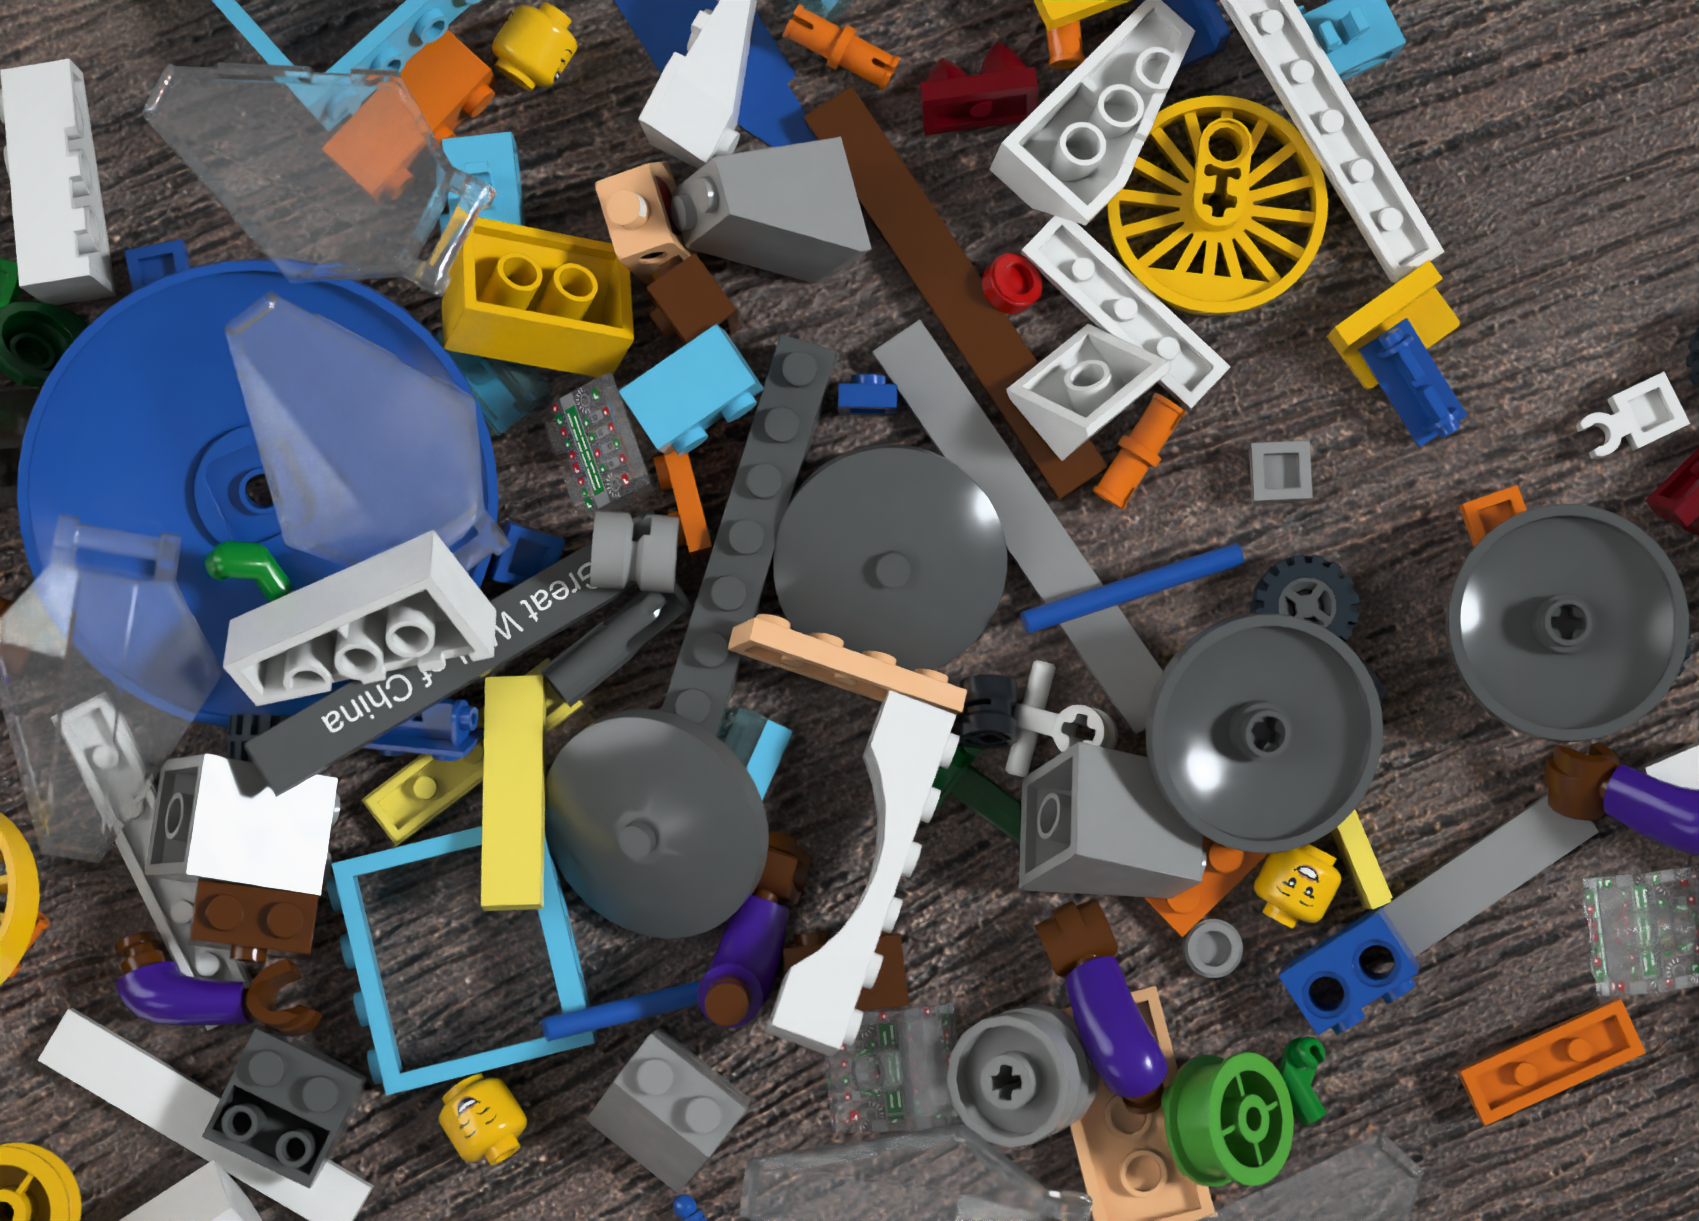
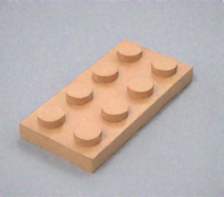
[1062,985,1216,1221]

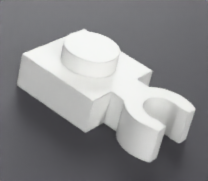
[1575,372,1690,459]

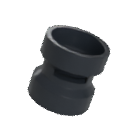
[959,674,1017,749]

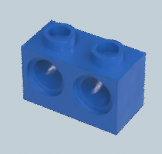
[1278,906,1420,1036]

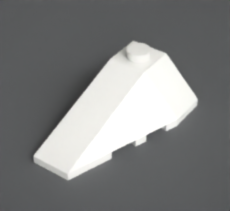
[638,0,757,169]
[989,0,1195,225]

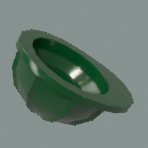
[0,302,89,389]

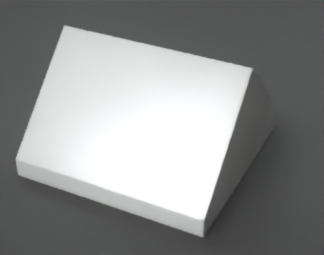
[1006,324,1171,461]

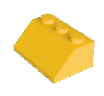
[442,214,634,380]

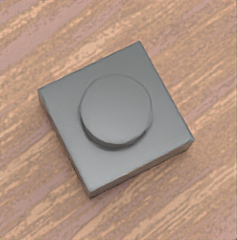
[1249,440,1313,503]

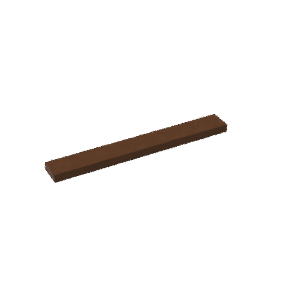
[804,85,1108,501]

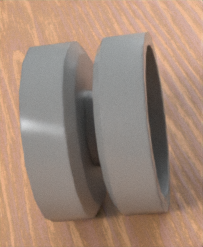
[947,1003,1100,1148]

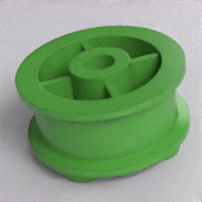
[1161,1052,1294,1187]

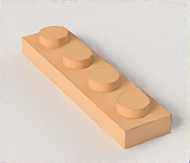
[728,614,967,715]

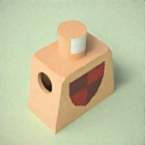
[595,162,697,285]

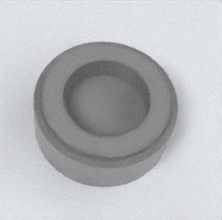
[1182,919,1243,978]

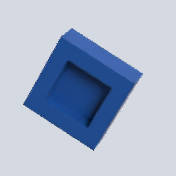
[125,239,191,292]
[838,374,897,416]
[488,520,565,586]

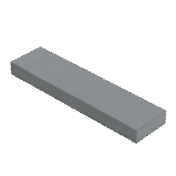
[1382,793,1599,957]

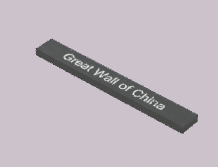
[244,508,682,798]

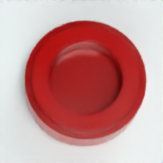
[982,253,1043,314]

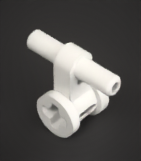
[1005,660,1118,777]

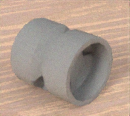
[590,510,679,593]

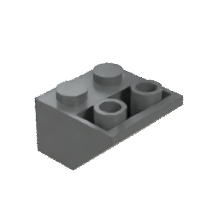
[202,1025,372,1189]

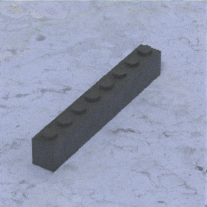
[661,334,837,738]

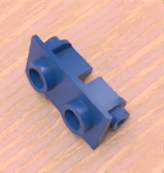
[1358,318,1468,447]
[363,699,484,761]

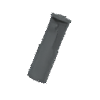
[540,582,693,707]

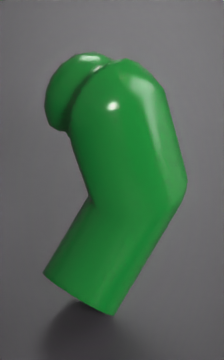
[205,540,295,602]
[1278,1037,1327,1127]

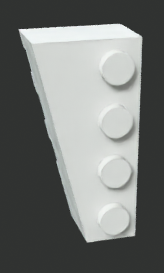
[0,59,116,305]
[223,530,496,706]

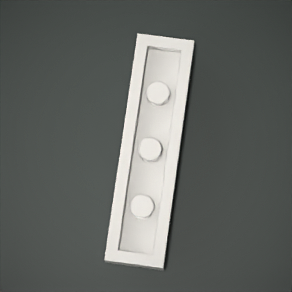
[1021,216,1231,412]

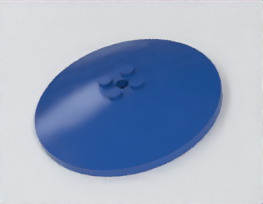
[17,258,499,728]

